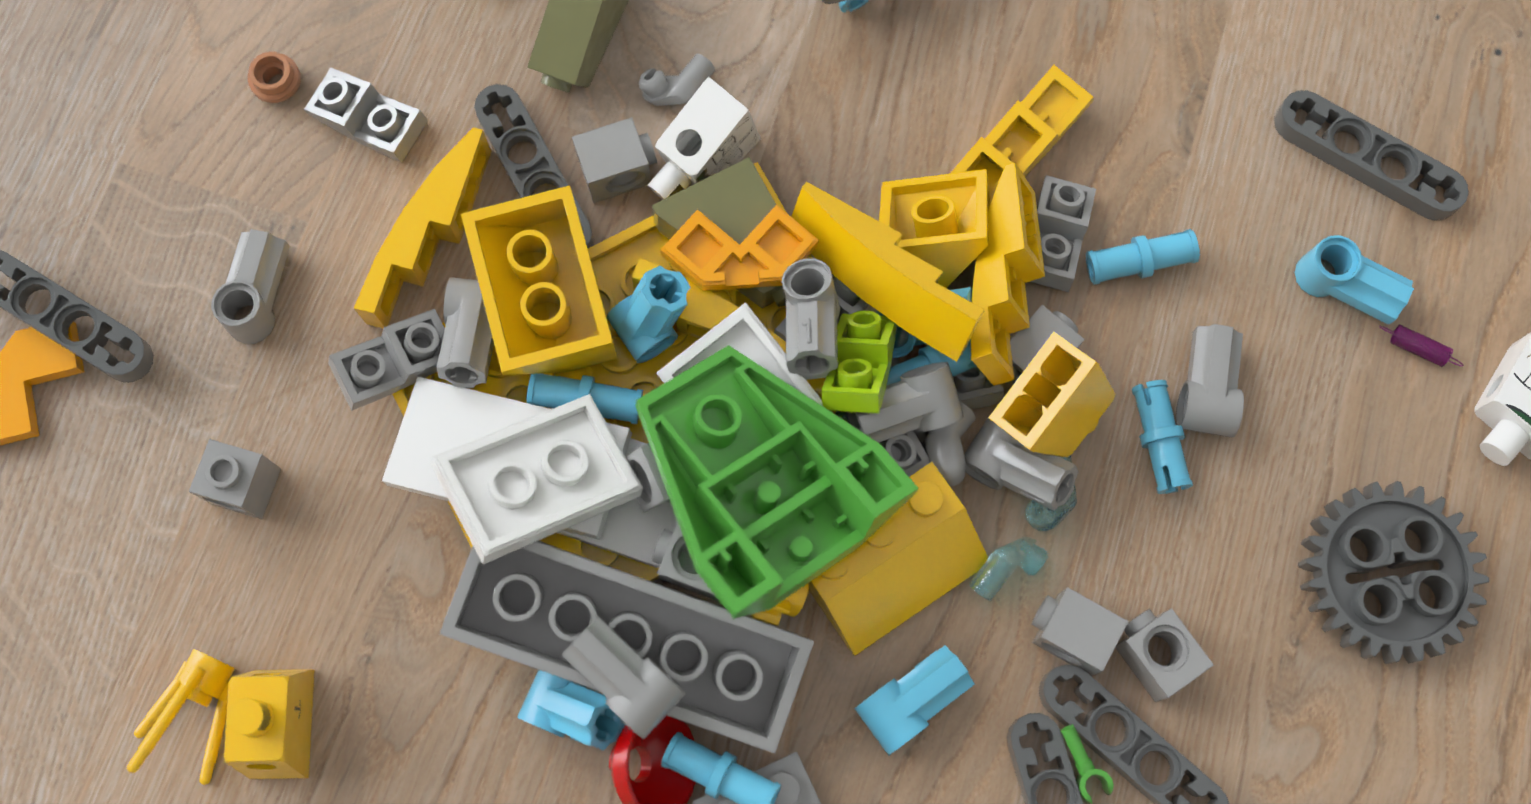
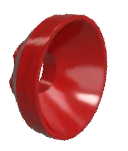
[609,715,696,804]

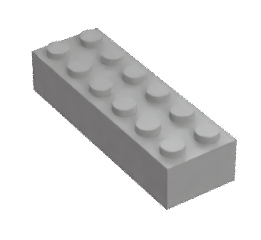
[439,541,814,753]

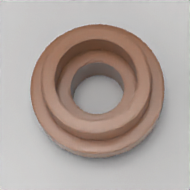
[247,52,301,103]

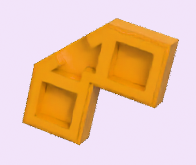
[660,205,819,291]
[0,321,84,446]

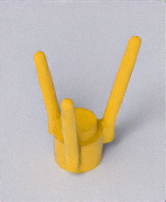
[127,649,235,785]

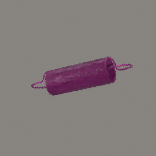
[1379,324,1464,367]

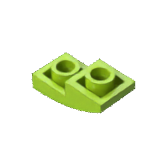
[821,311,897,414]

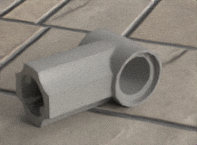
[211,229,290,344]
[781,258,841,380]
[436,277,494,388]
[1176,324,1244,438]
[845,362,964,442]
[964,418,1079,511]
[562,616,686,739]

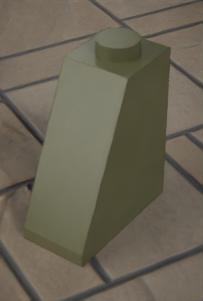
[527,0,629,93]
[652,157,786,308]

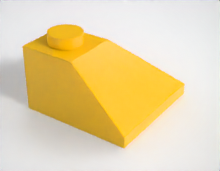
[879,169,988,288]

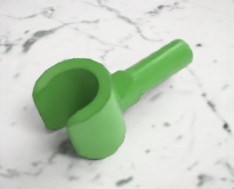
[1061,725,1114,804]

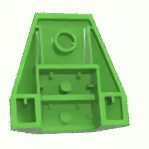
[635,345,919,619]

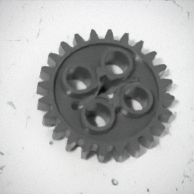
[1298,481,1490,664]

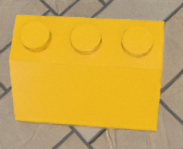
[461,185,617,375]
[808,462,991,657]

